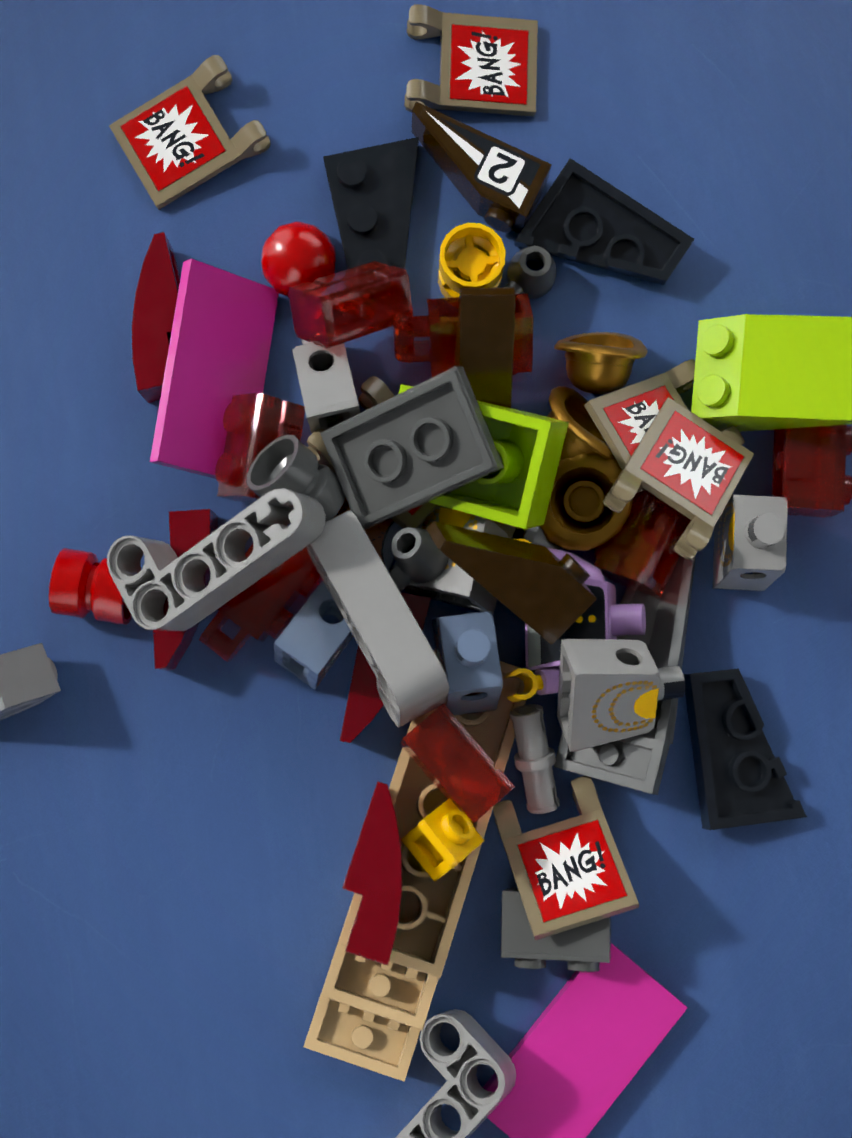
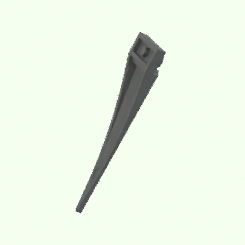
[554,502,696,795]

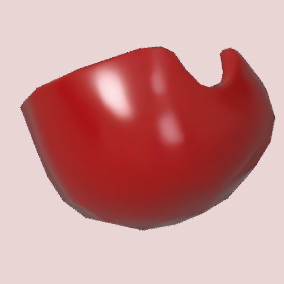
[261,221,336,300]

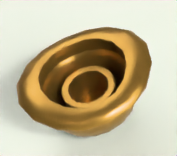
[554,332,648,394]
[546,386,615,460]
[540,452,633,551]

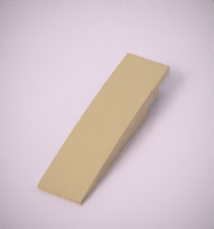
[303,650,534,1082]

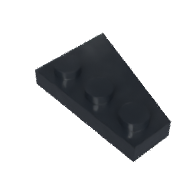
[323,137,419,303]
[514,158,694,285]
[683,668,807,830]

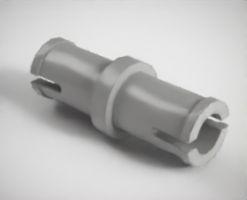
[510,704,560,814]

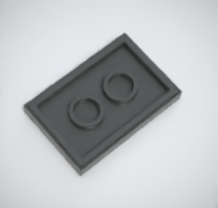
[320,366,504,530]

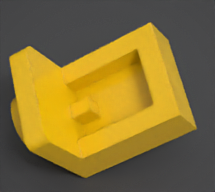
[401,798,485,882]

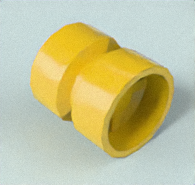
[438,223,506,307]

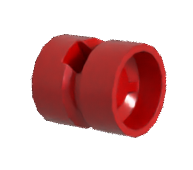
[49,548,132,625]

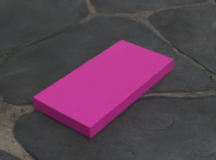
[150,258,279,485]
[483,942,688,1138]

